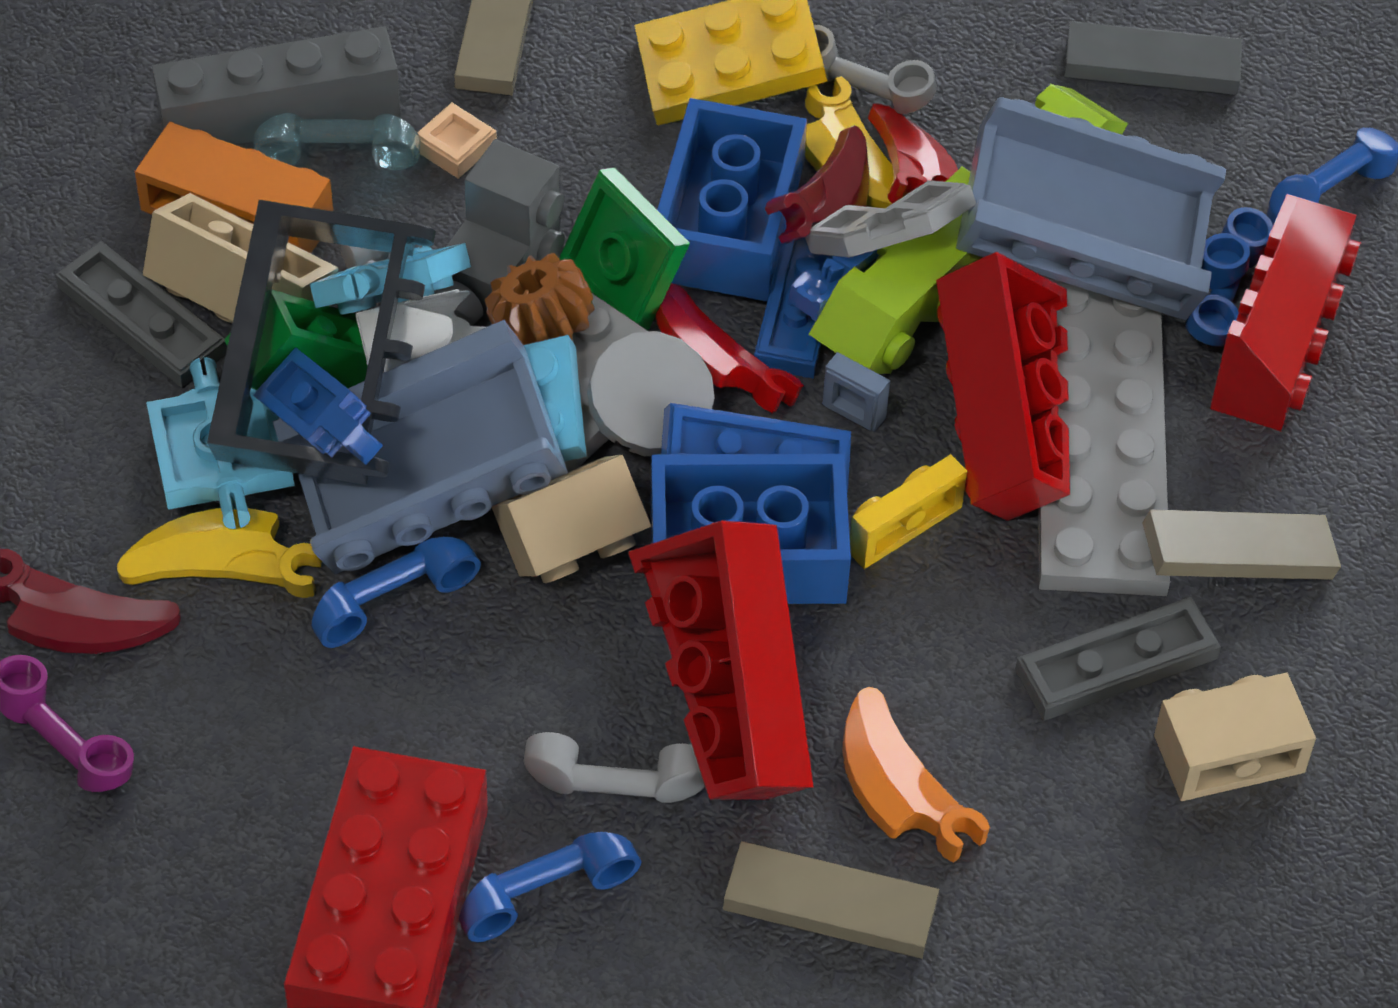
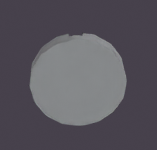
[587,331,715,456]

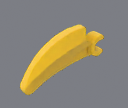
[805,76,894,208]
[117,508,322,598]

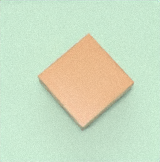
[413,102,497,179]

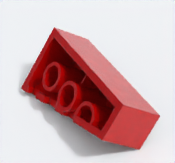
[1210,194,1361,431]
[628,520,814,800]

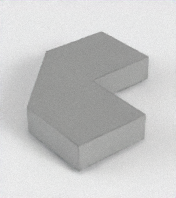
[805,180,976,257]

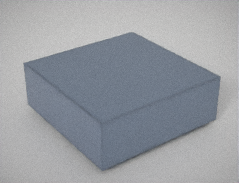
[822,352,890,432]

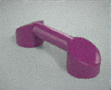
[0,655,134,792]

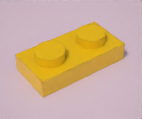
[850,454,967,570]

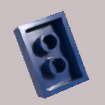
[657,98,807,301]
[650,454,851,604]

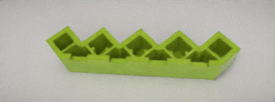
[809,84,1128,374]

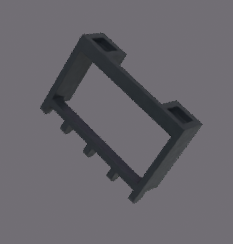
[207,200,436,485]

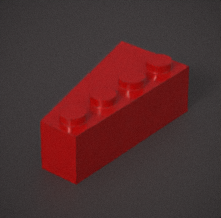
[936,251,1070,521]

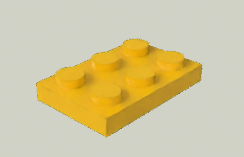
[635,0,828,126]

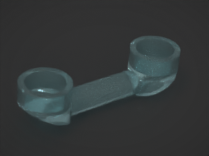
[253,113,421,170]

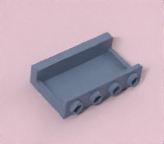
[956,97,1226,320]
[273,320,568,574]

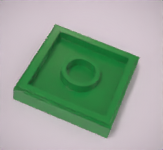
[559,167,690,331]

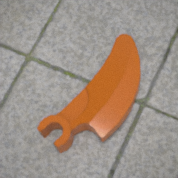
[842,687,990,862]

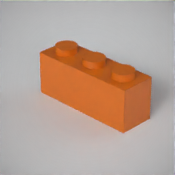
[135,121,333,253]

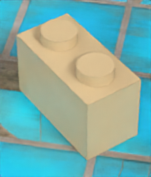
[492,455,651,583]
[1154,673,1316,801]

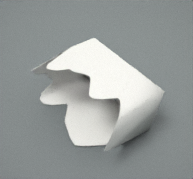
[356,289,486,372]

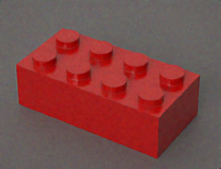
[284,746,488,1008]

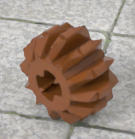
[485,253,595,345]

